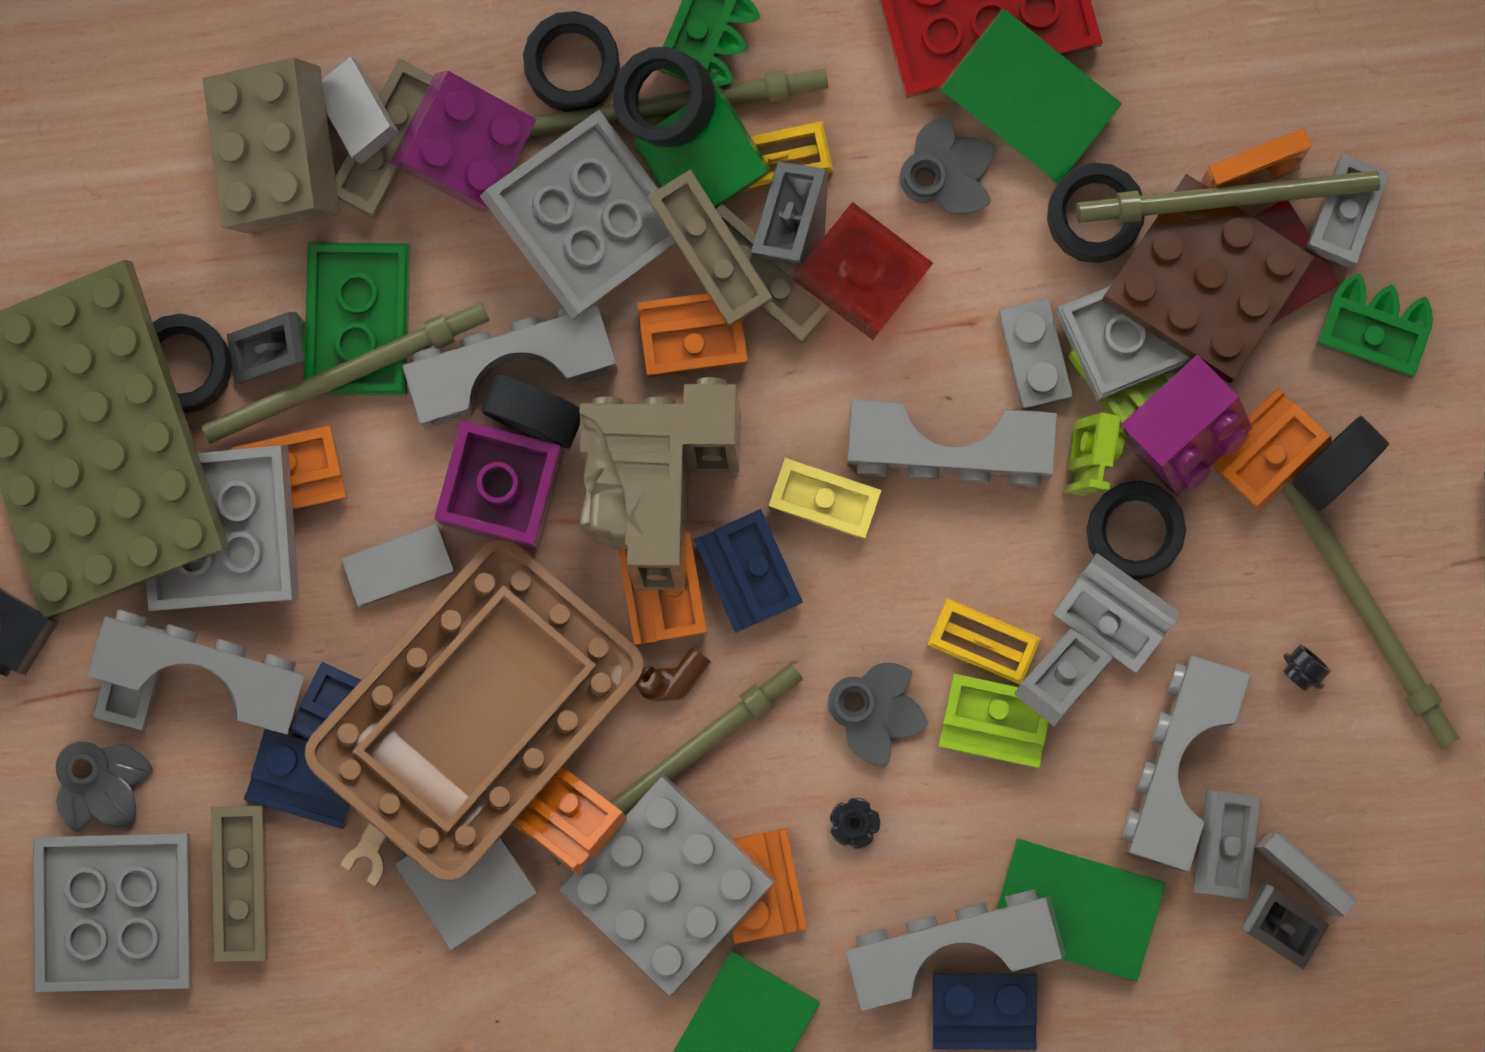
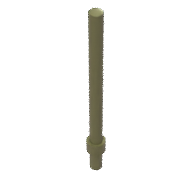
[529,68,829,138]
[1076,171,1380,224]
[201,302,490,444]
[1283,479,1460,749]
[548,663,803,866]

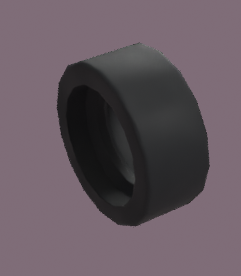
[523,11,620,111]
[613,46,715,147]
[1047,162,1145,263]
[153,313,232,413]
[481,374,580,449]
[1292,416,1389,511]
[1086,480,1186,580]

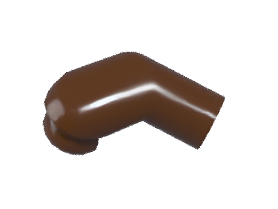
[636,647,711,701]

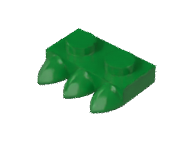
[657,0,760,86]
[1316,273,1433,379]

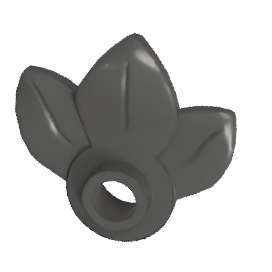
[900,116,995,215]
[828,663,928,766]
[56,741,153,832]

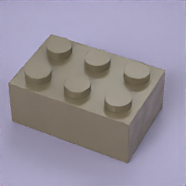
[202,57,340,234]

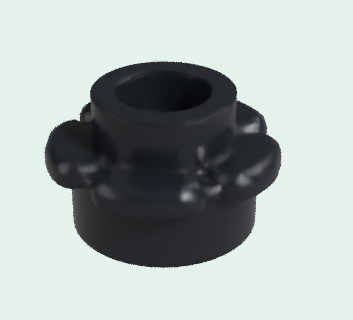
[1283,644,1331,691]
[830,798,880,849]

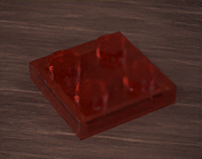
[792,202,933,340]

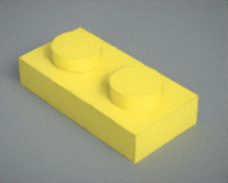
[768,458,882,540]

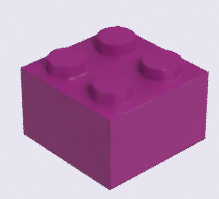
[390,71,537,211]
[1120,355,1252,497]
[434,420,564,550]

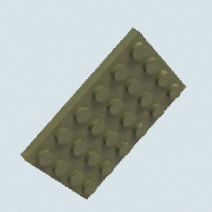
[0,260,230,618]

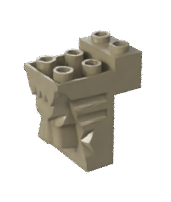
[580,377,741,590]

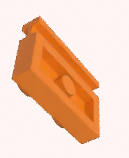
[1202,128,1312,188]
[637,293,748,378]
[1210,388,1332,512]
[231,425,348,511]
[618,531,708,646]
[512,767,627,876]
[732,828,807,944]

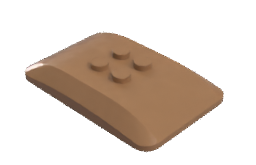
[305,539,643,882]

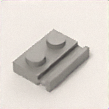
[1053,553,1181,673]

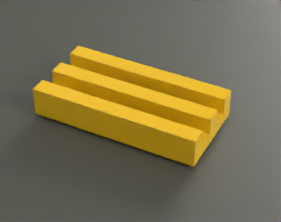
[741,121,833,193]
[927,598,1041,685]

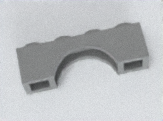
[402,305,618,429]
[847,399,1057,487]
[86,610,305,735]
[1121,655,1251,872]
[845,889,1066,1011]

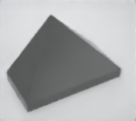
[751,161,828,265]
[227,312,305,384]
[1241,884,1329,969]

